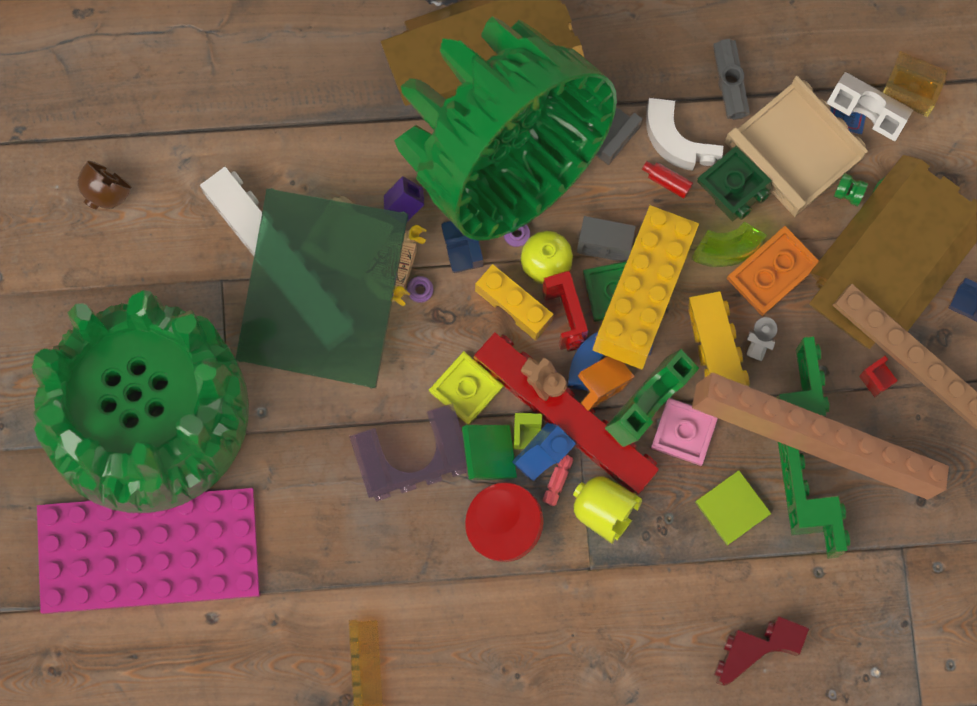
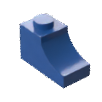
[512,423,576,481]

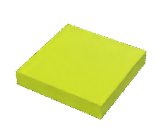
[429,351,504,425]

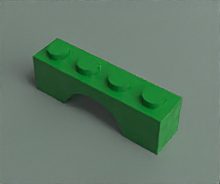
[605,349,699,447]

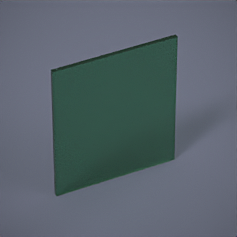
[235,188,408,389]

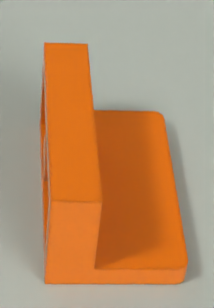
[578,356,635,411]

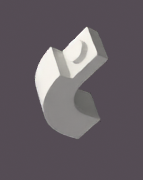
[646,98,723,171]

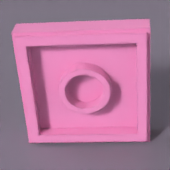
[651,398,718,466]

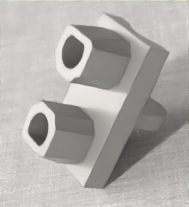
[746,317,777,361]

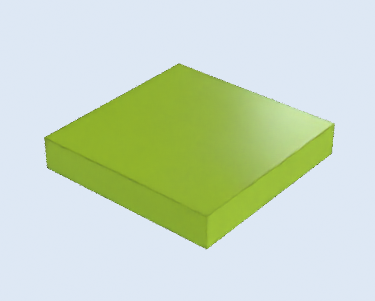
[695,471,771,546]

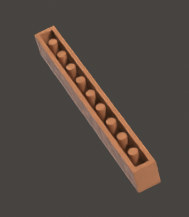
[692,373,949,500]

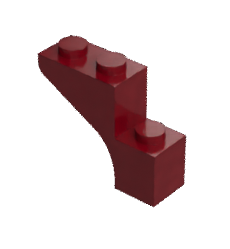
[714,616,809,686]

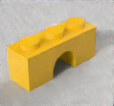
[475,264,554,341]

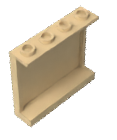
[725,76,868,217]

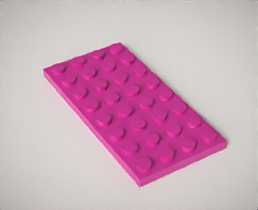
[37,488,260,614]

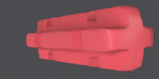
[543,455,573,506]

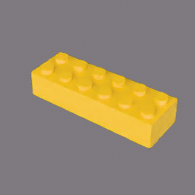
[592,205,699,370]

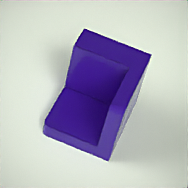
[383,176,425,223]

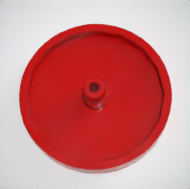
[465,483,543,562]

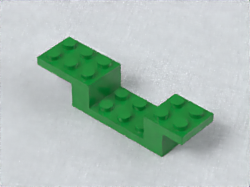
[777,337,850,559]

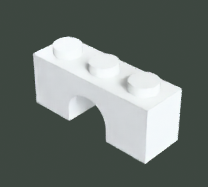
[827,72,913,141]

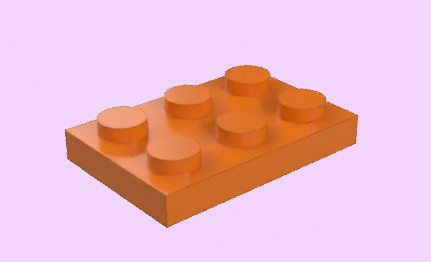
[727,226,819,317]

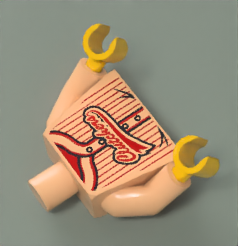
[364,225,427,306]

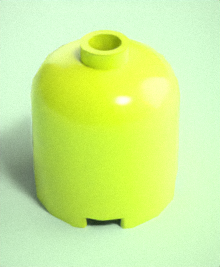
[573,476,642,544]

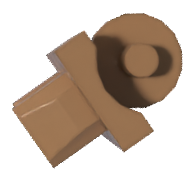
[521,357,567,401]

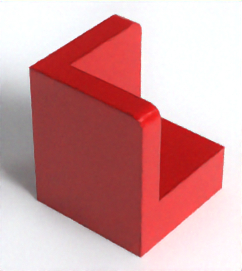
[859,355,898,398]

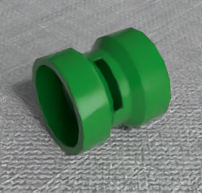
[833,173,868,207]

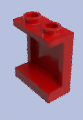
[542,271,588,351]

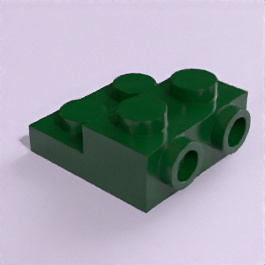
[697,146,772,222]

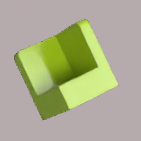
[514,413,542,450]

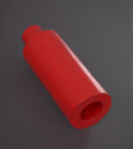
[642,161,693,199]

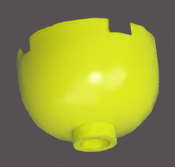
[521,231,573,284]

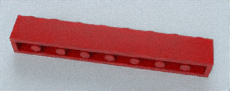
[474,332,659,496]

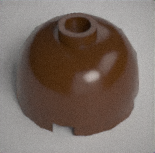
[78,160,132,210]

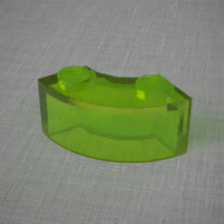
[691,222,767,267]

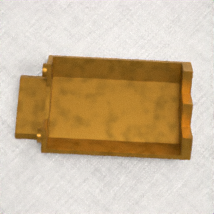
[380,0,585,106]
[809,155,977,349]

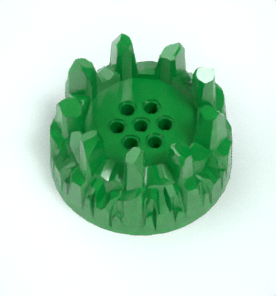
[394,16,617,240]
[32,290,249,513]

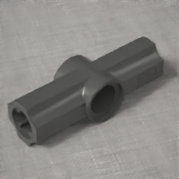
[713,39,750,120]

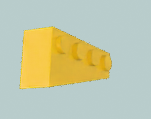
[688,292,750,386]

